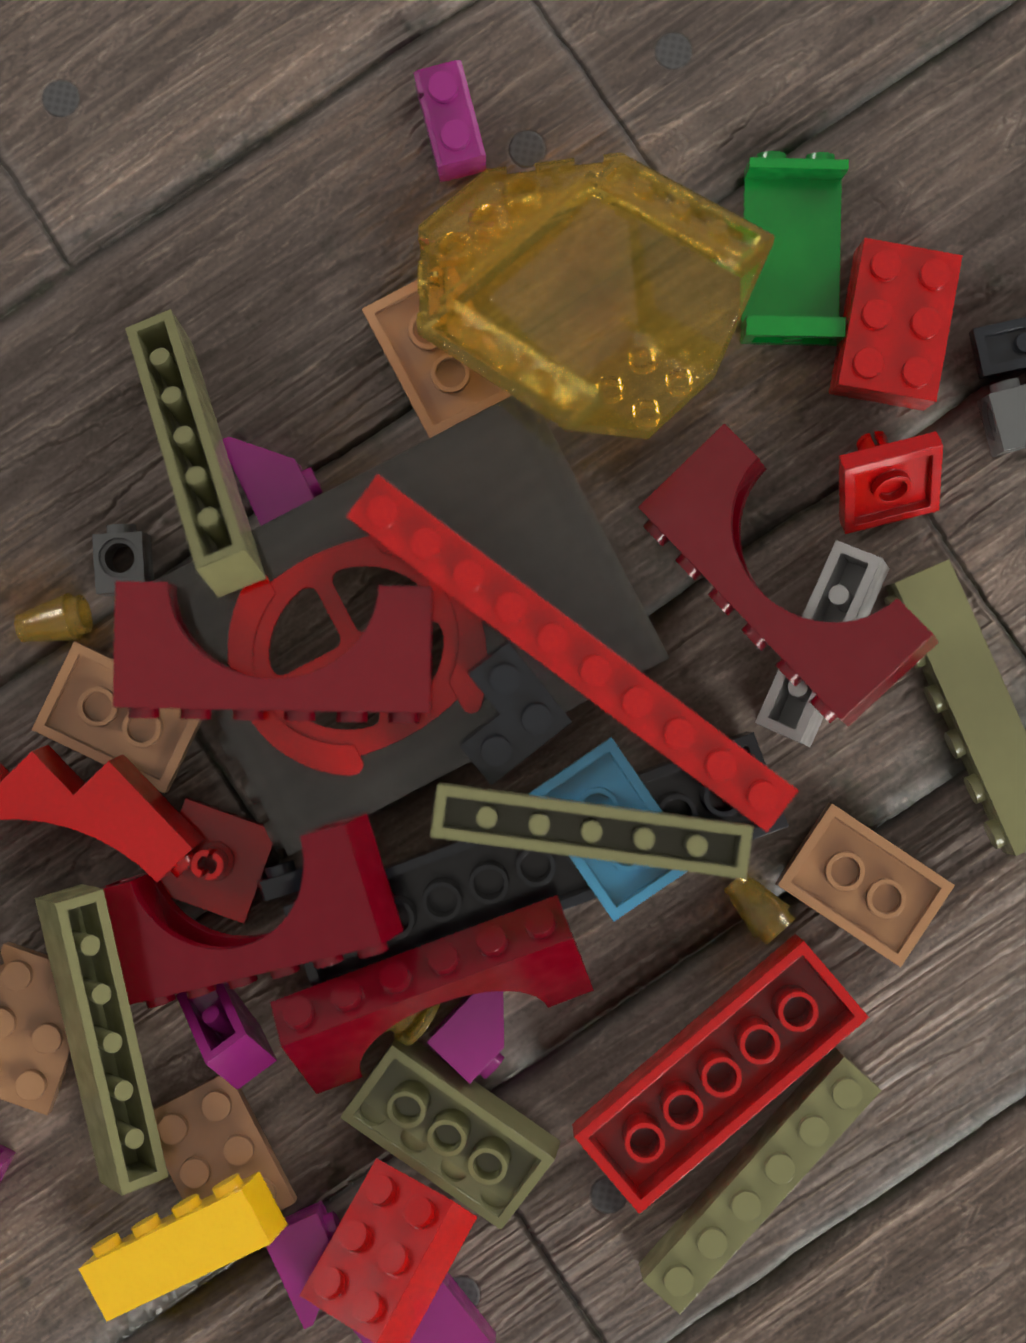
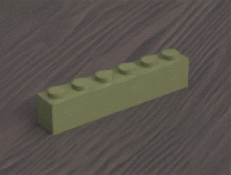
[125,309,266,598]
[884,559,1026,856]
[431,782,753,880]
[35,884,168,1196]
[639,1047,882,1314]

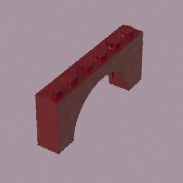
[638,423,939,727]
[113,581,433,723]
[100,813,404,1008]
[270,895,594,1094]

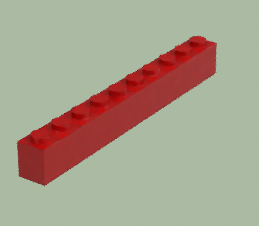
[346,474,799,832]

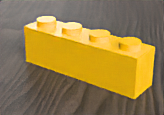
[79,1171,288,1322]

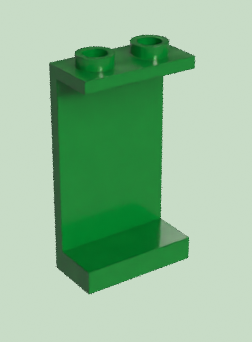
[740,151,849,346]

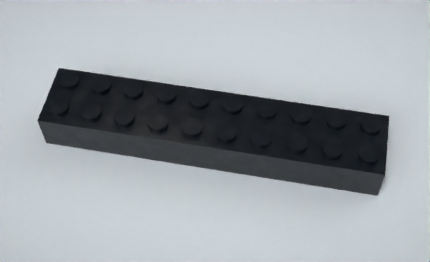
[283,731,789,986]

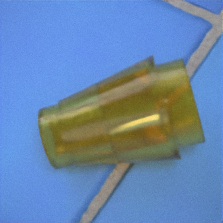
[14,593,93,643]
[723,873,795,945]

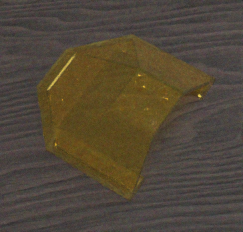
[417,152,775,439]

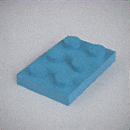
[528,737,687,922]

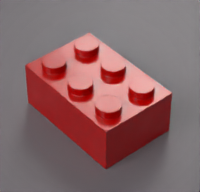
[829,238,963,411]
[299,1158,477,1343]

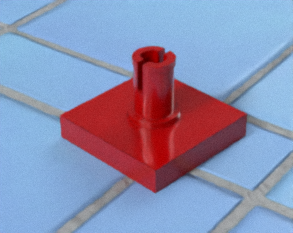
[839,431,943,534]
[161,797,280,924]

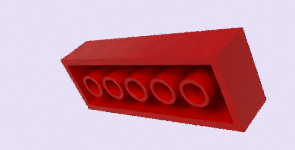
[572,934,869,1214]

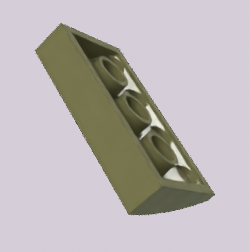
[340,1029,561,1230]

